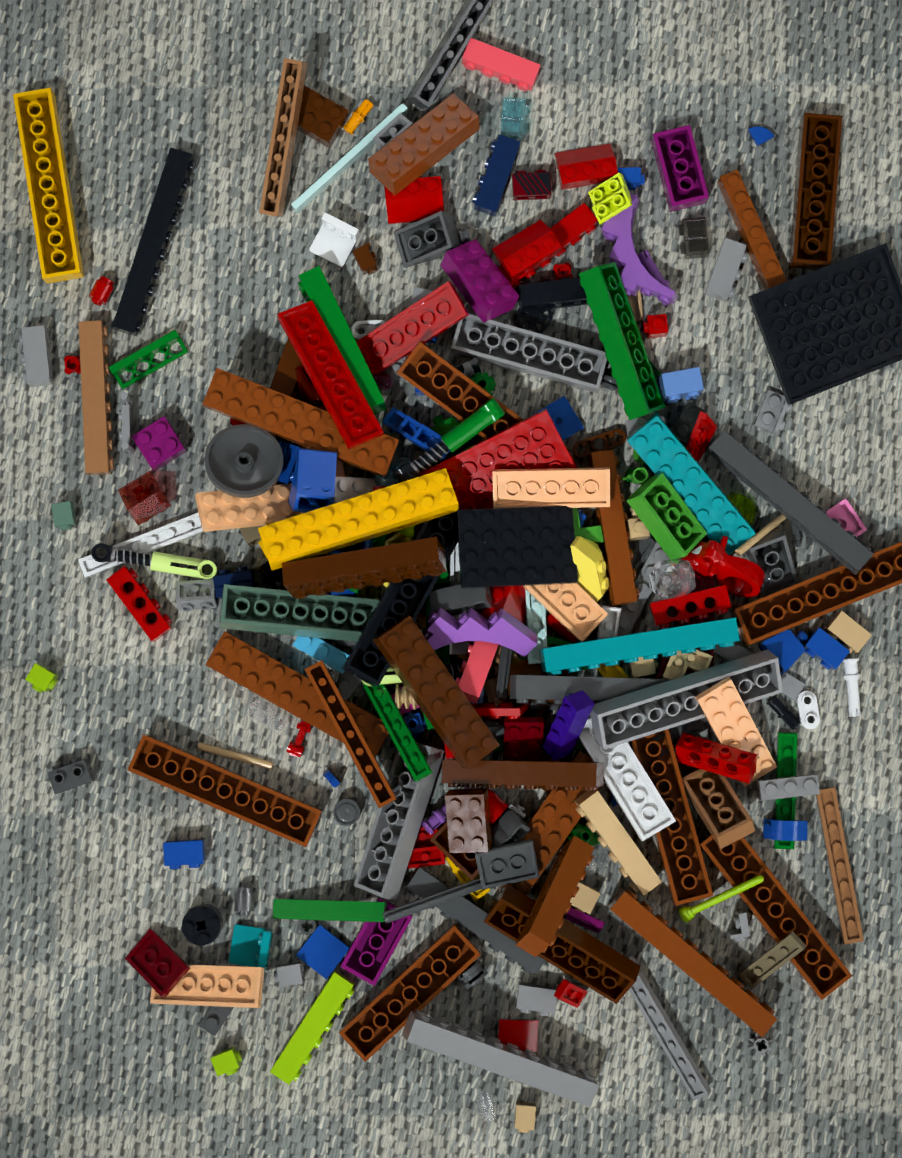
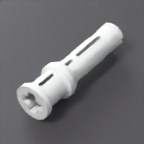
[842,658,861,717]

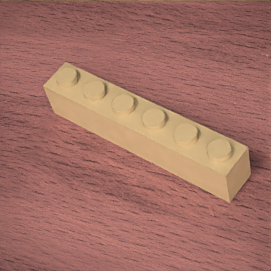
[574,790,662,896]

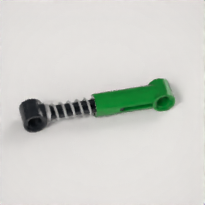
[393,397,505,483]

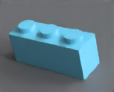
[292,636,349,674]

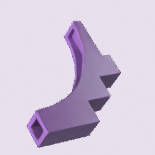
[601,192,677,304]
[423,607,537,657]

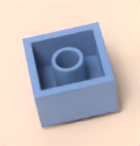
[658,367,704,404]

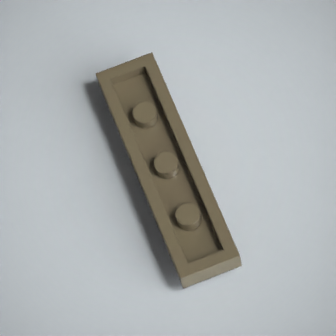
[739,931,806,989]

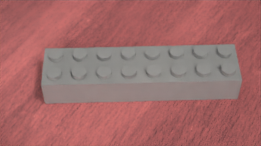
[451,314,607,393]
[354,741,444,900]

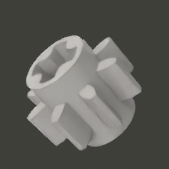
[748,1032,772,1056]

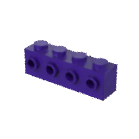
[543,690,595,761]

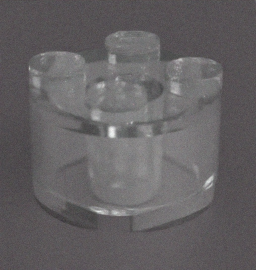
[649,559,696,599]

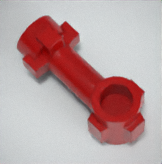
[286,720,311,758]

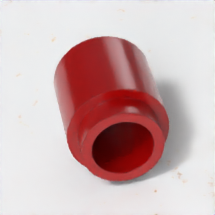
[89,276,114,306]

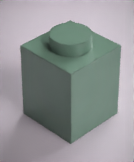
[51,501,77,531]

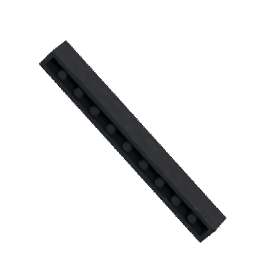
[112,147,196,337]

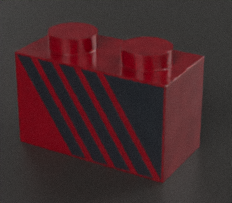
[512,170,551,201]

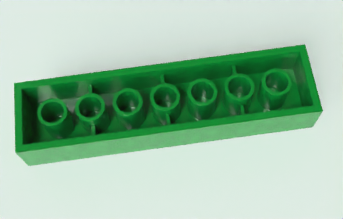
[579,262,665,420]
[297,266,386,415]

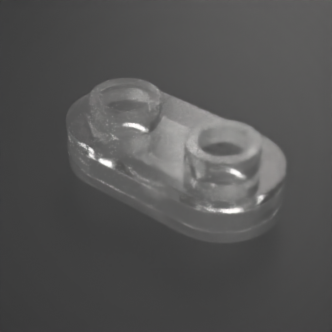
[585,848,613,877]

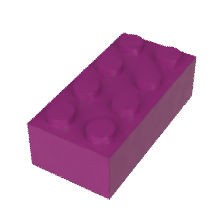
[651,125,709,212]
[440,239,519,323]
[340,896,413,986]

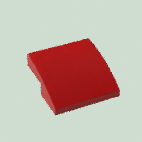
[407,825,445,869]
[498,1019,539,1056]

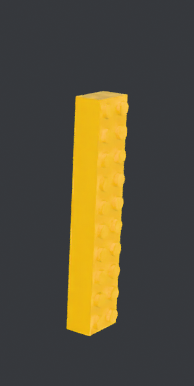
[13,88,84,284]
[258,468,459,571]

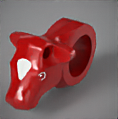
[679,535,765,598]

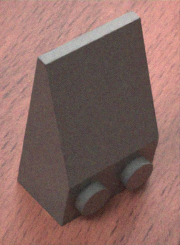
[394,211,461,268]
[746,527,799,597]

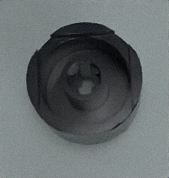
[181,904,223,946]

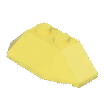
[570,536,609,603]

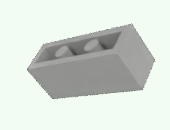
[704,238,748,302]
[19,325,54,387]
[756,774,820,801]

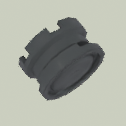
[333,798,361,826]
[457,960,488,989]

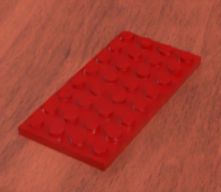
[419,409,577,510]

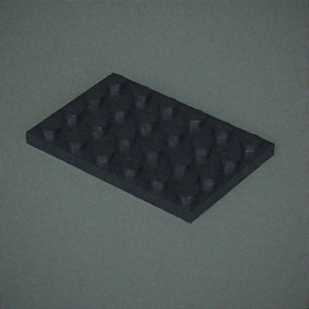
[456,506,578,589]

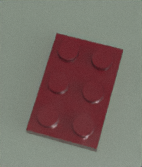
[503,717,544,761]
[125,929,190,998]

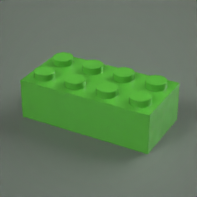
[626,473,707,561]

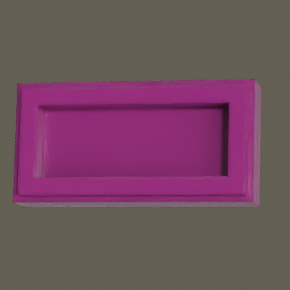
[563,908,605,933]

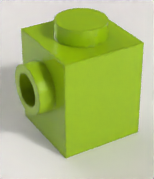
[25,663,58,693]
[210,1047,243,1077]

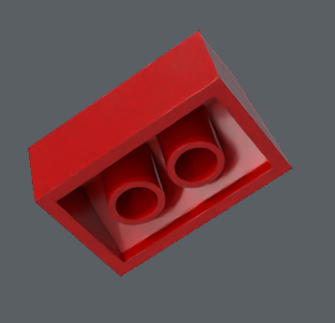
[554,144,618,190]
[384,176,444,224]
[492,219,562,281]
[481,586,526,624]

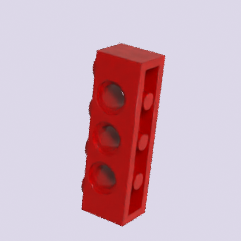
[106,566,172,642]
[649,585,731,629]
[676,733,757,784]

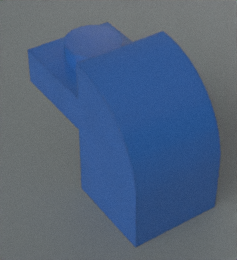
[763,819,808,841]

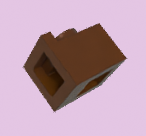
[352,243,379,275]

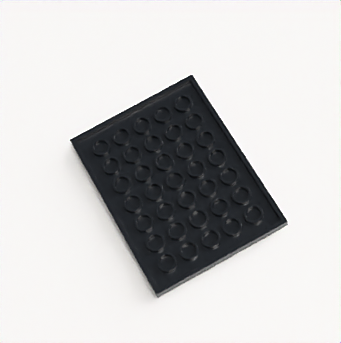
[748,243,902,405]

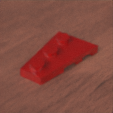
[686,411,718,462]
[471,700,530,719]

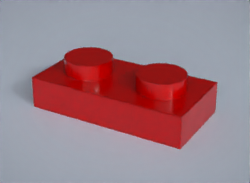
[554,979,588,1008]

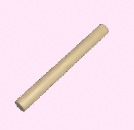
[735,514,787,556]
[197,742,273,769]

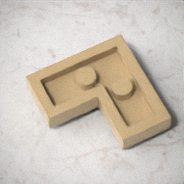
[662,650,713,680]

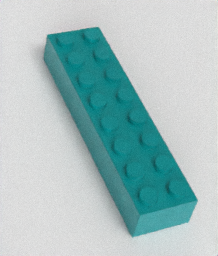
[627,413,756,555]

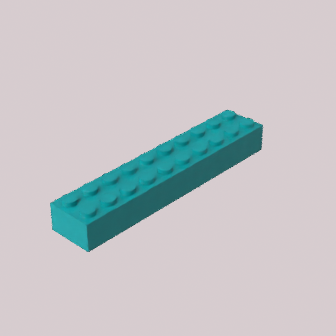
[539,618,740,675]

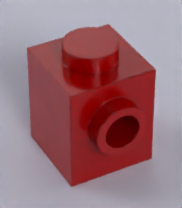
[643,314,668,339]

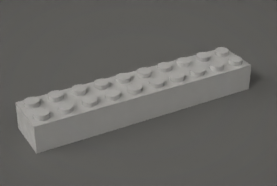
[590,649,783,750]
[402,1010,599,1107]

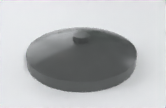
[205,424,283,498]

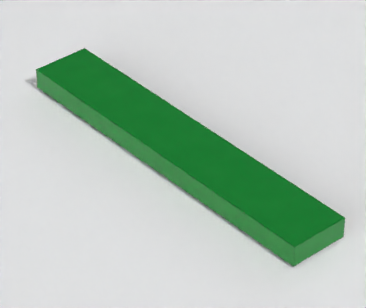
[361,682,433,782]
[774,732,798,850]
[272,899,387,922]

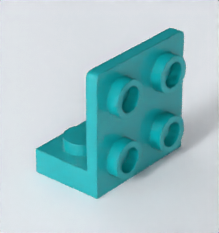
[229,924,273,972]

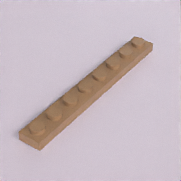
[816,787,864,944]

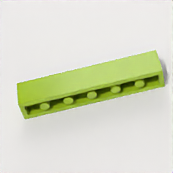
[270,970,355,1085]

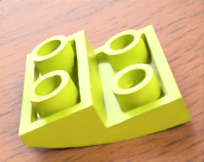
[588,173,632,224]

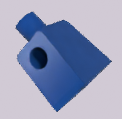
[759,629,808,676]

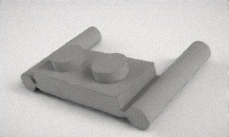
[118,392,135,455]

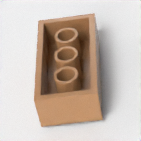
[682,769,755,849]

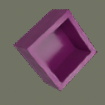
[131,417,187,471]

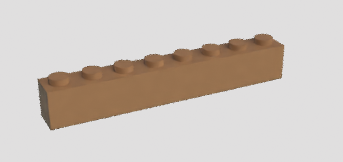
[259,58,308,217]
[79,320,114,475]

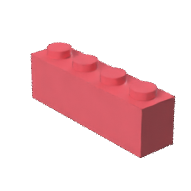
[462,38,541,91]
[456,641,499,704]

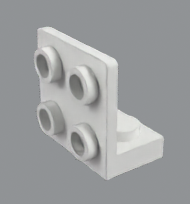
[309,213,360,268]

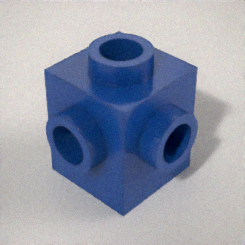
[403,711,427,739]

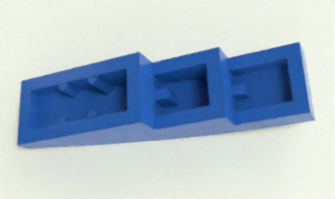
[382,407,450,461]

